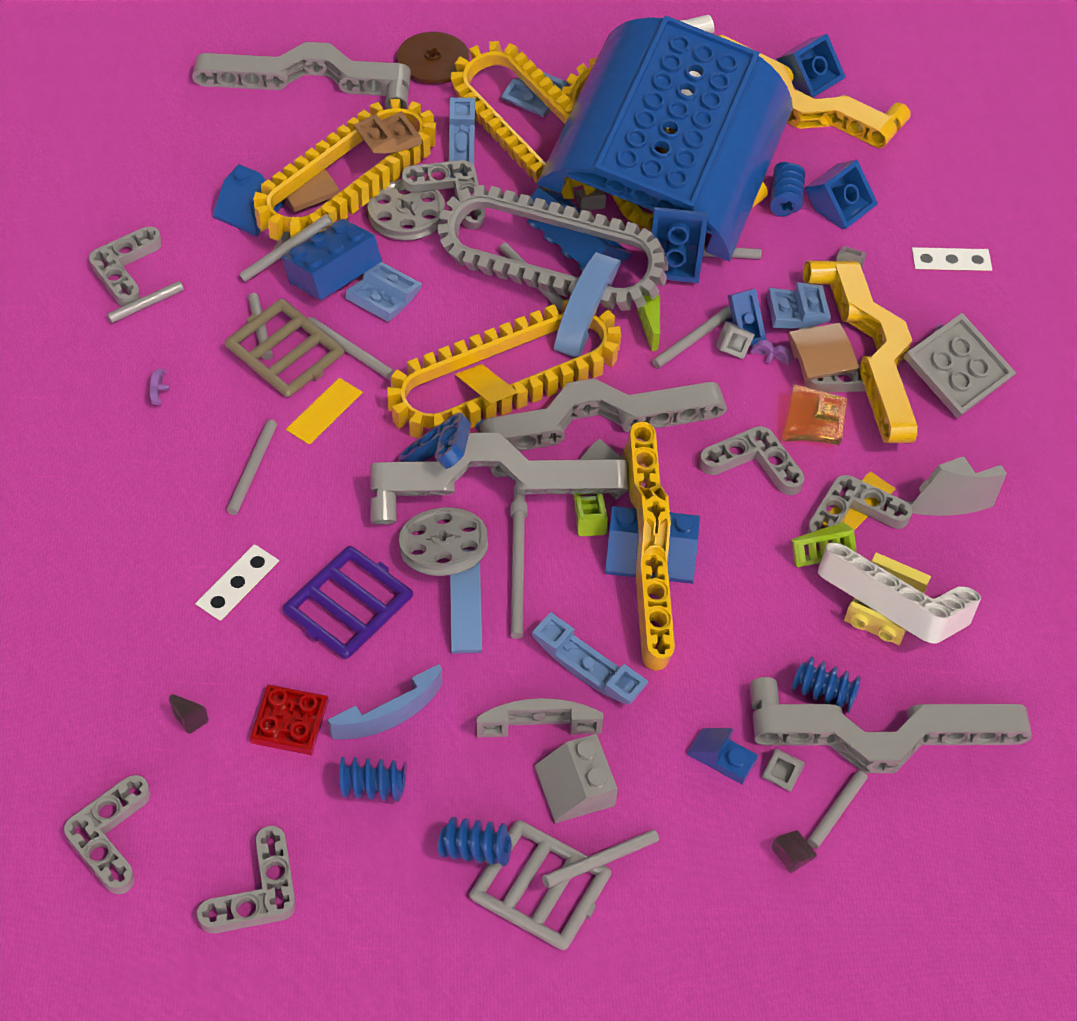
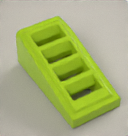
[637,294,660,351]
[572,493,608,536]
[791,522,857,567]

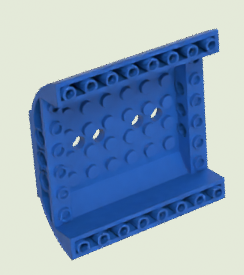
[537,15,793,262]

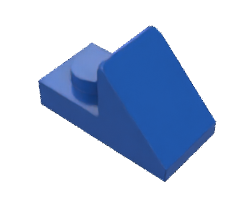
[726,288,767,346]
[687,728,759,785]

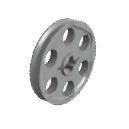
[368,180,445,240]
[399,507,488,576]

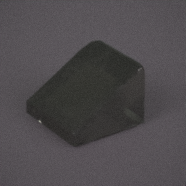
[169,694,209,734]
[771,830,817,873]

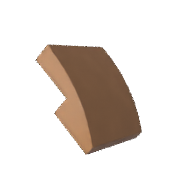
[354,111,423,153]
[270,169,340,212]
[788,323,859,381]

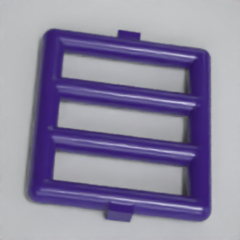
[282,546,413,659]

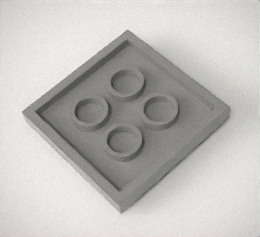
[903,313,1016,419]

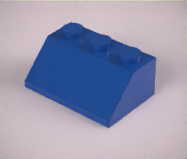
[605,506,700,584]

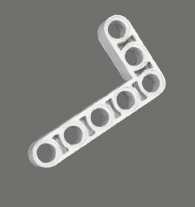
[818,543,981,643]

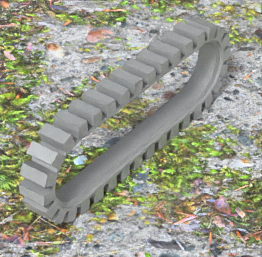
[438,185,668,311]

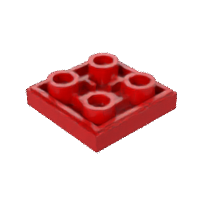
[250,684,329,755]

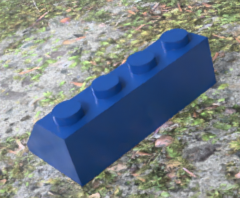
[527,186,632,271]

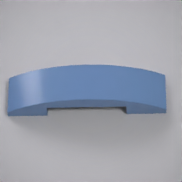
[449,97,475,178]
[554,252,621,358]
[450,549,482,654]
[532,612,649,705]
[328,664,442,740]

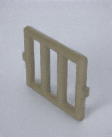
[225,299,345,397]

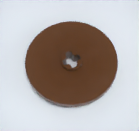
[397,32,469,84]

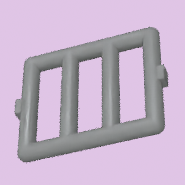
[470,820,611,950]

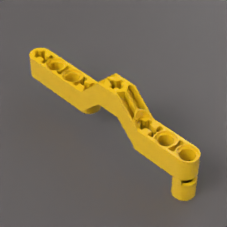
[718,35,911,148]
[803,260,917,443]
[621,422,675,671]

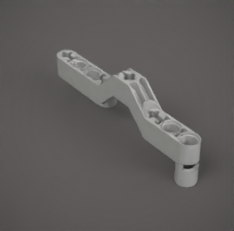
[192,42,411,109]
[480,378,727,477]
[370,432,629,524]
[750,677,1032,773]

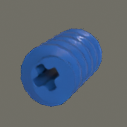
[770,162,805,217]
[791,656,861,714]
[338,756,407,802]
[438,816,512,866]

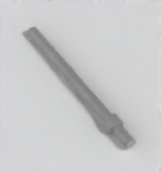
[510,484,528,639]

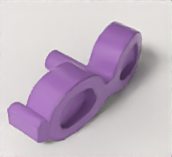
[751,340,792,366]
[150,369,169,405]

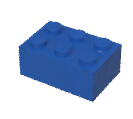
[281,219,382,300]

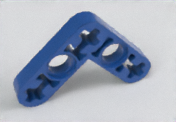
[399,412,471,469]

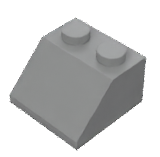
[535,734,618,823]

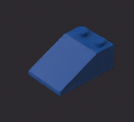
[648,207,708,283]

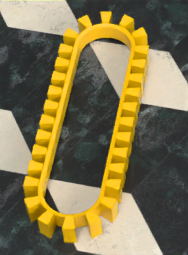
[451,41,596,199]
[253,99,436,241]
[387,300,621,439]

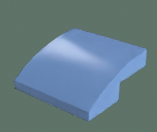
[501,71,569,117]
[345,262,422,322]
[766,282,831,328]

